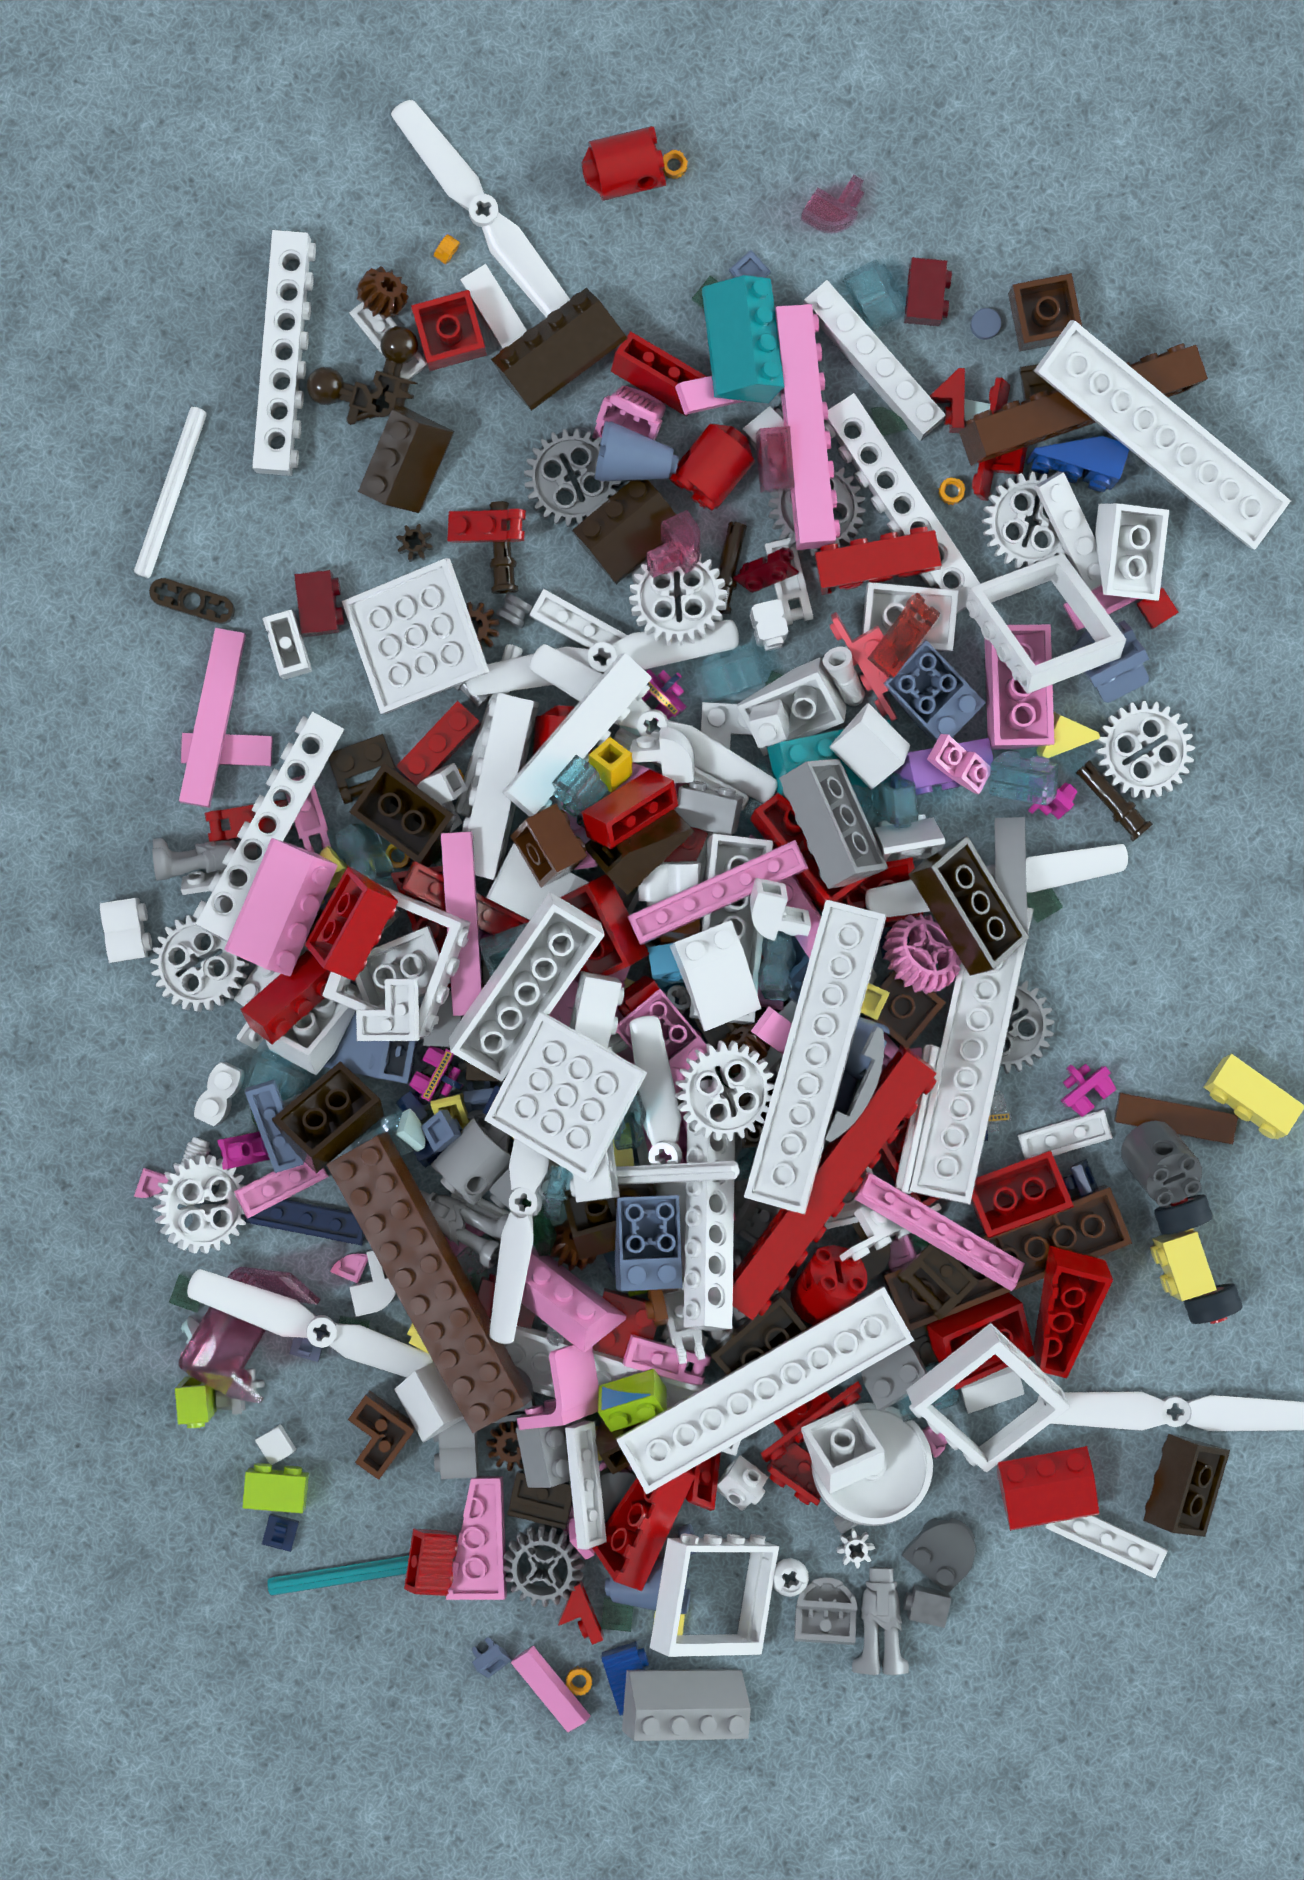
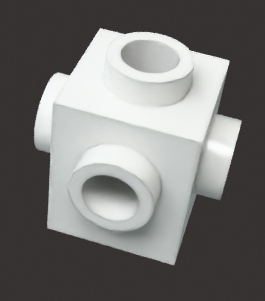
[717,1455,769,1511]

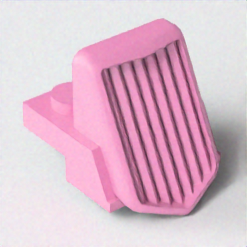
[592,386,666,440]

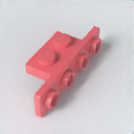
[829,612,901,721]

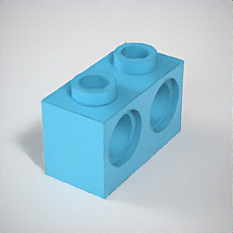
[647,943,687,994]

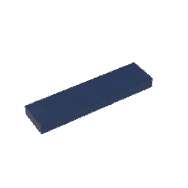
[245,1199,364,1246]

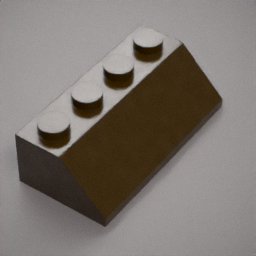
[491,288,628,411]
[908,836,1029,976]

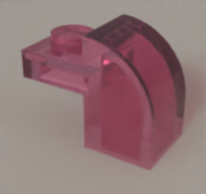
[801,174,865,234]
[647,510,700,578]

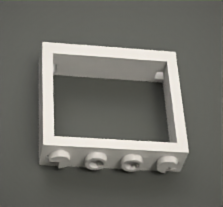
[966,553,1126,694]
[322,884,471,1037]
[906,1323,1071,1473]
[650,1534,779,1657]

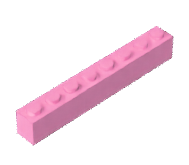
[775,304,840,550]

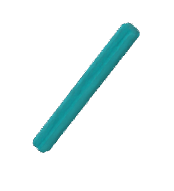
[267,1555,409,1596]

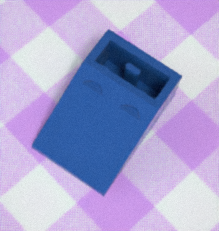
[1026,436,1129,492]

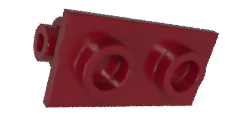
[733,547,799,593]

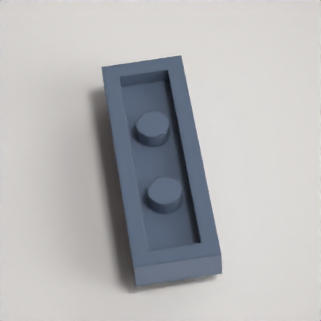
[245,1079,304,1173]

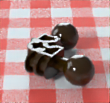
[307,326,418,425]

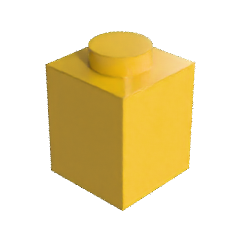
[589,737,632,793]

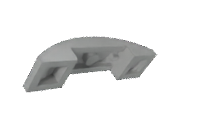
[995,817,1028,935]
[825,1026,884,1142]

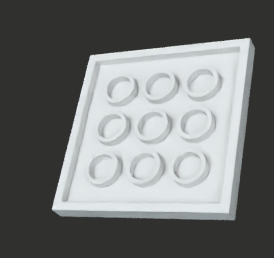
[342,558,490,714]
[484,1012,647,1182]

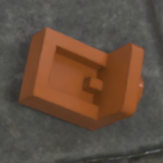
[645,1289,678,1326]

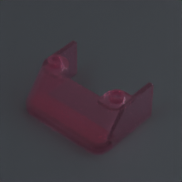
[178,1267,321,1403]

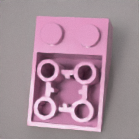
[616,989,707,1093]

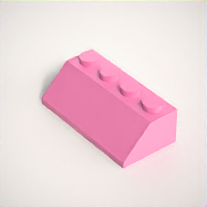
[984,624,1054,750]
[224,838,338,976]
[521,1246,626,1353]

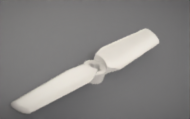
[391,100,570,318]
[466,620,739,696]
[530,644,778,803]
[865,844,1128,917]
[629,1016,686,1290]
[489,1138,549,1344]
[187,1269,434,1378]
[1037,1392,1304,1431]

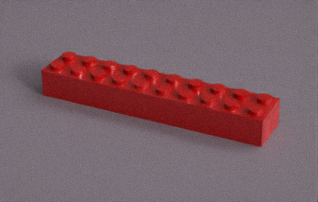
[732,1045,937,1320]

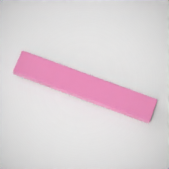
[179,628,246,808]
[441,831,483,1016]
[627,840,808,945]
[854,1172,1025,1291]

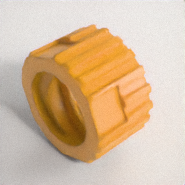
[662,150,688,179]
[433,234,460,265]
[938,477,966,505]
[384,844,411,869]
[566,1666,593,1696]

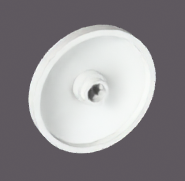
[811,1403,933,1526]

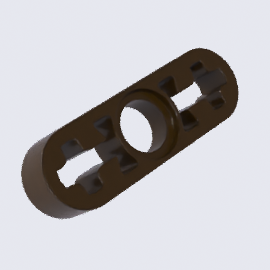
[149,578,235,624]

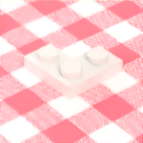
[701,702,752,750]
[356,979,419,1041]

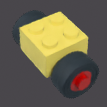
[1150,1195,1243,1324]

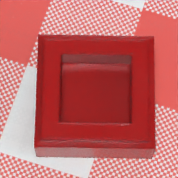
[1136,587,1179,629]

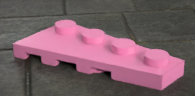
[446,1476,507,1600]

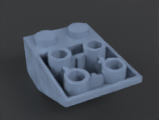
[883,640,986,743]
[323,1012,418,1084]
[615,1195,682,1291]

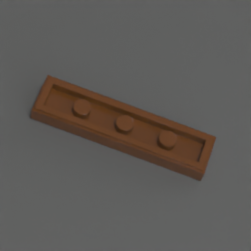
[1114,1093,1238,1145]

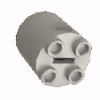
[431,1115,513,1205]

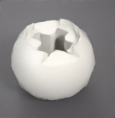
[773,1558,809,1597]

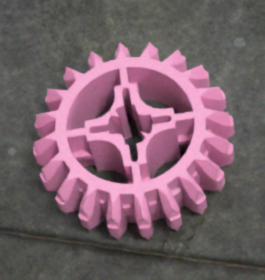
[882,914,961,994]

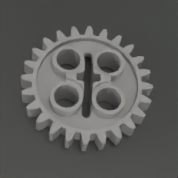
[524,429,621,527]
[768,462,865,556]
[1000,981,1054,1074]

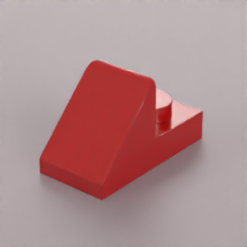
[930,368,965,433]
[685,1452,721,1511]
[558,1581,604,1645]

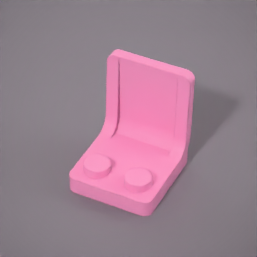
[516,1344,599,1430]

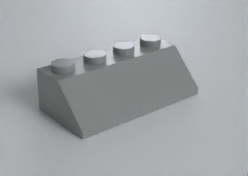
[779,759,888,889]
[622,1669,751,1741]

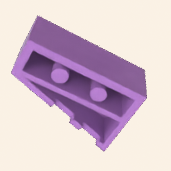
[890,738,996,795]

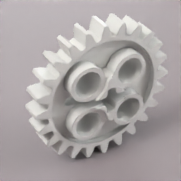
[982,472,1066,569]
[629,549,727,646]
[1095,701,1195,799]
[150,915,249,1012]
[675,1040,775,1141]
[153,1155,246,1254]

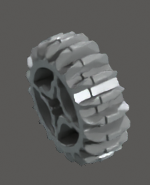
[503,1524,585,1608]

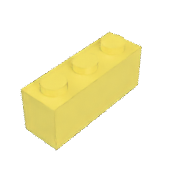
[1203,1054,1304,1139]

